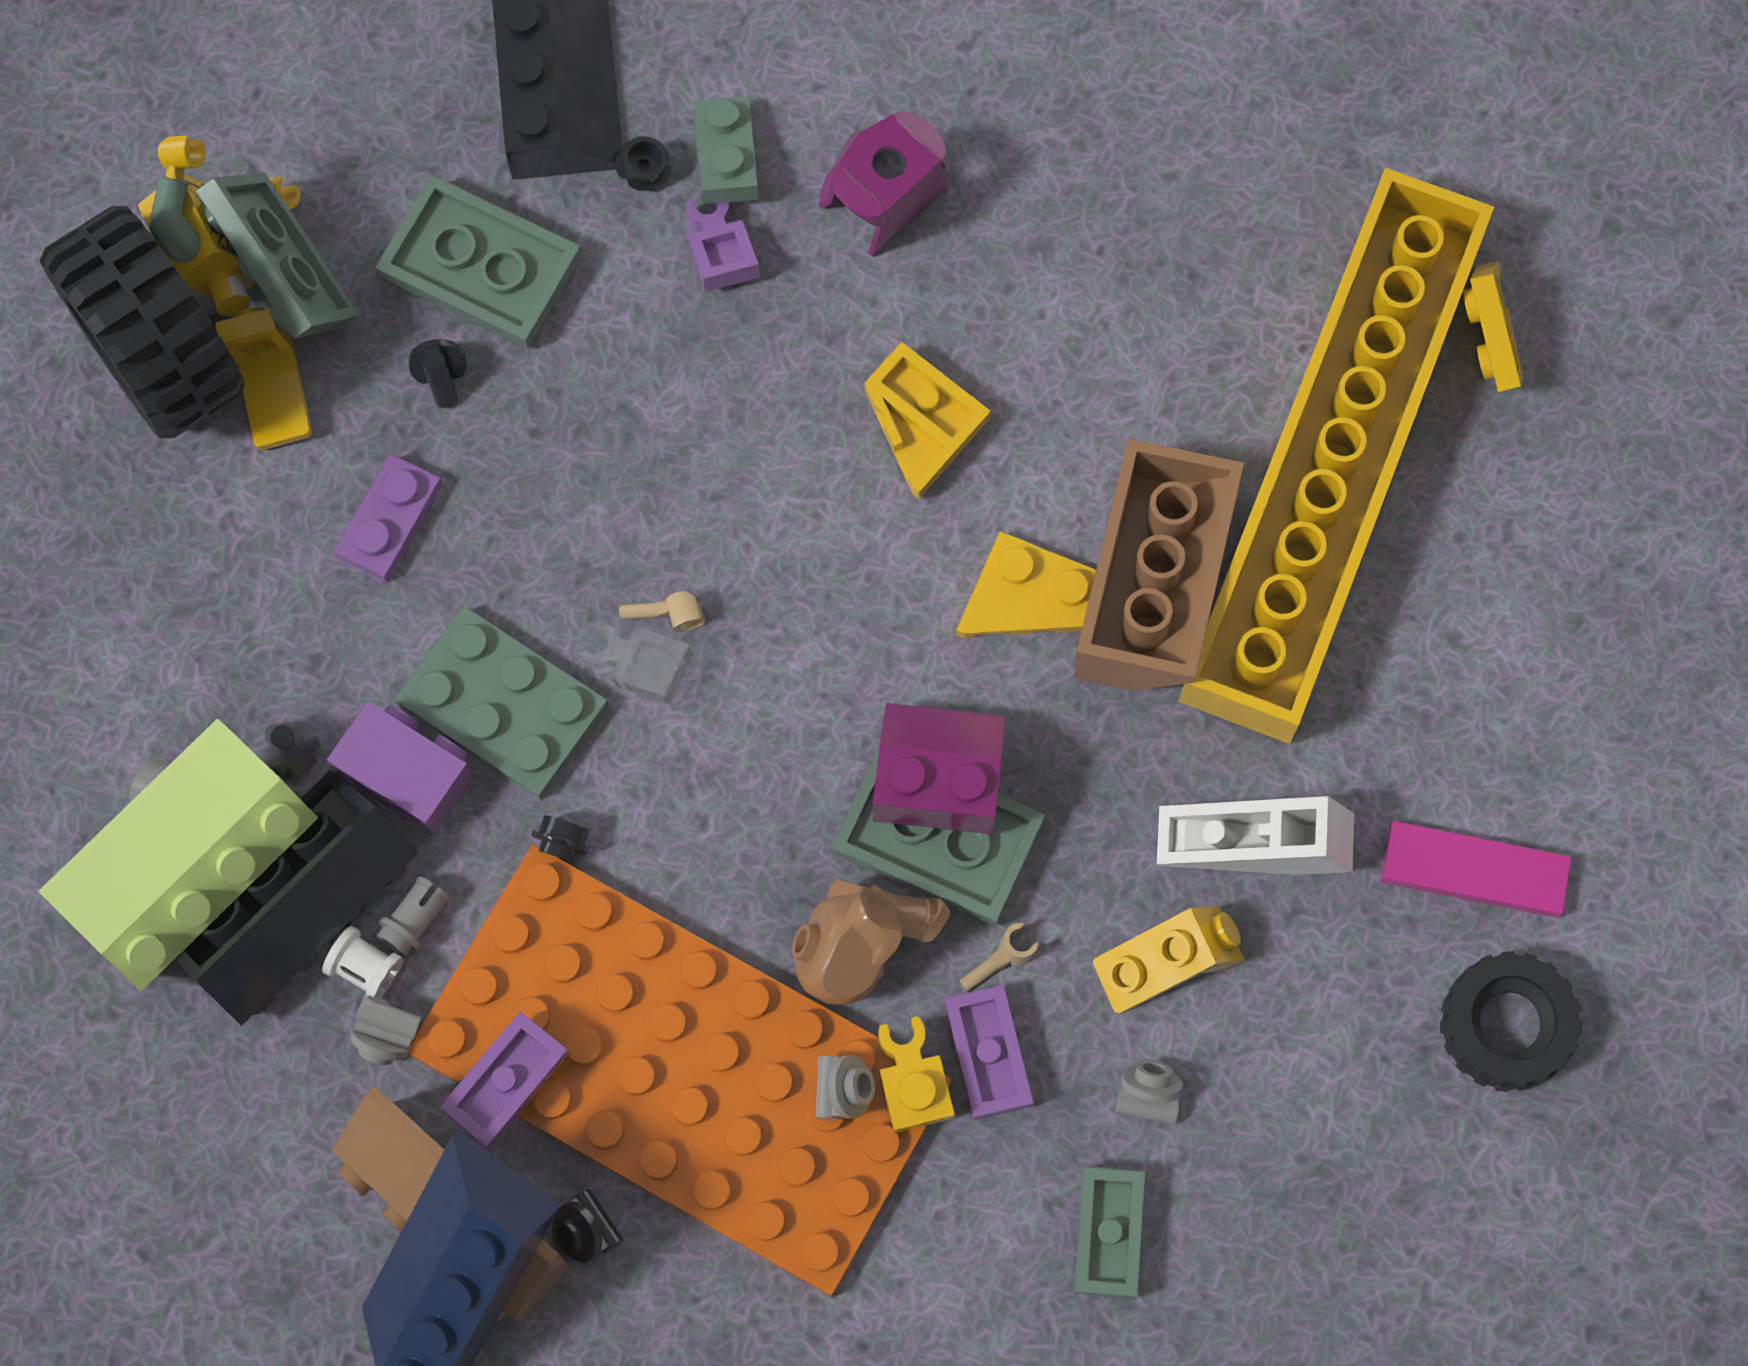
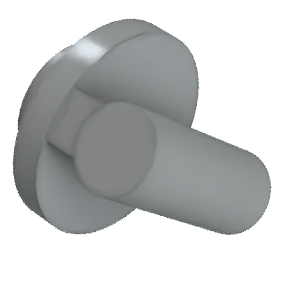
[350,997,422,1065]
[815,1055,875,1121]
[1115,1060,1183,1124]

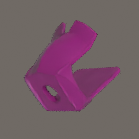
[819,111,948,256]

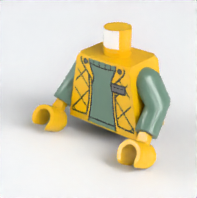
[138,135,300,316]

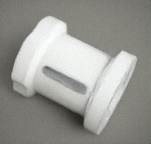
[322,926,404,1002]

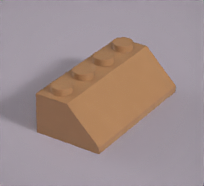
[1074,438,1244,691]
[331,1086,570,1323]

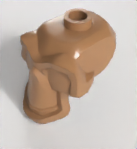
[792,877,950,1005]

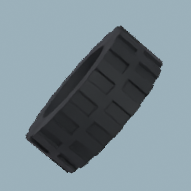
[1439,951,1583,1092]

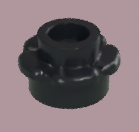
[615,136,671,191]
[531,815,589,863]

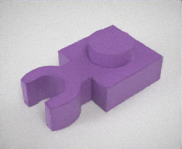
[686,199,760,292]

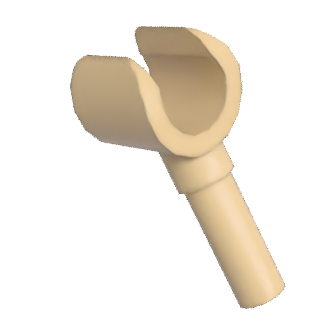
[619,591,705,632]
[959,923,1039,992]

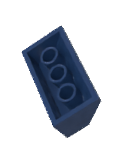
[362,1130,561,1366]

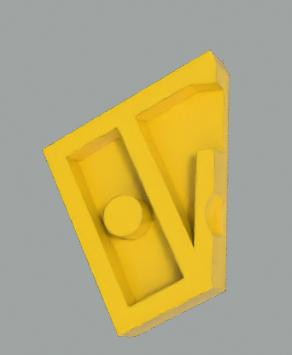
[1463,261,1523,392]
[864,341,991,499]
[956,531,1096,638]

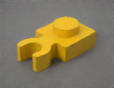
[879,1016,955,1133]

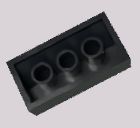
[492,0,623,180]
[175,770,418,1026]

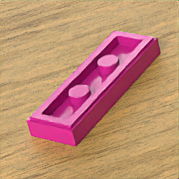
[1380,821,1571,918]

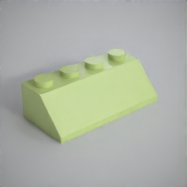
[38,718,318,992]

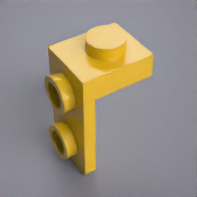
[216,307,312,450]
[1093,906,1245,1013]

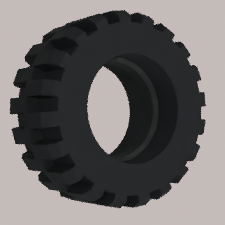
[39,206,245,439]

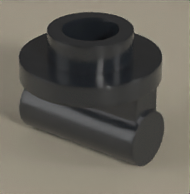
[408,339,467,408]
[265,723,321,780]
[552,1188,624,1263]

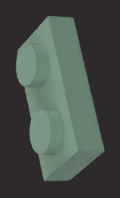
[693,96,759,205]
[1073,1166,1145,1299]

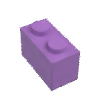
[326,701,473,835]

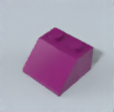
[873,703,1005,835]

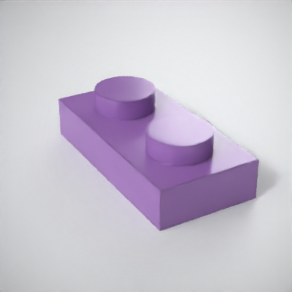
[333,453,443,583]
[944,985,1033,1121]
[439,1011,570,1150]

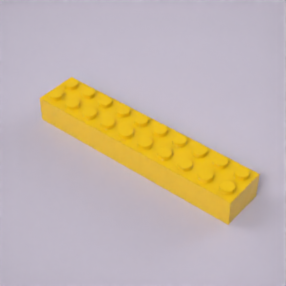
[1178,167,1494,744]

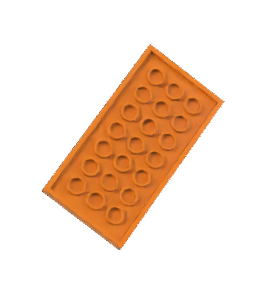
[408,844,953,1297]

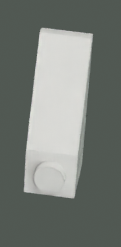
[1157,796,1354,875]

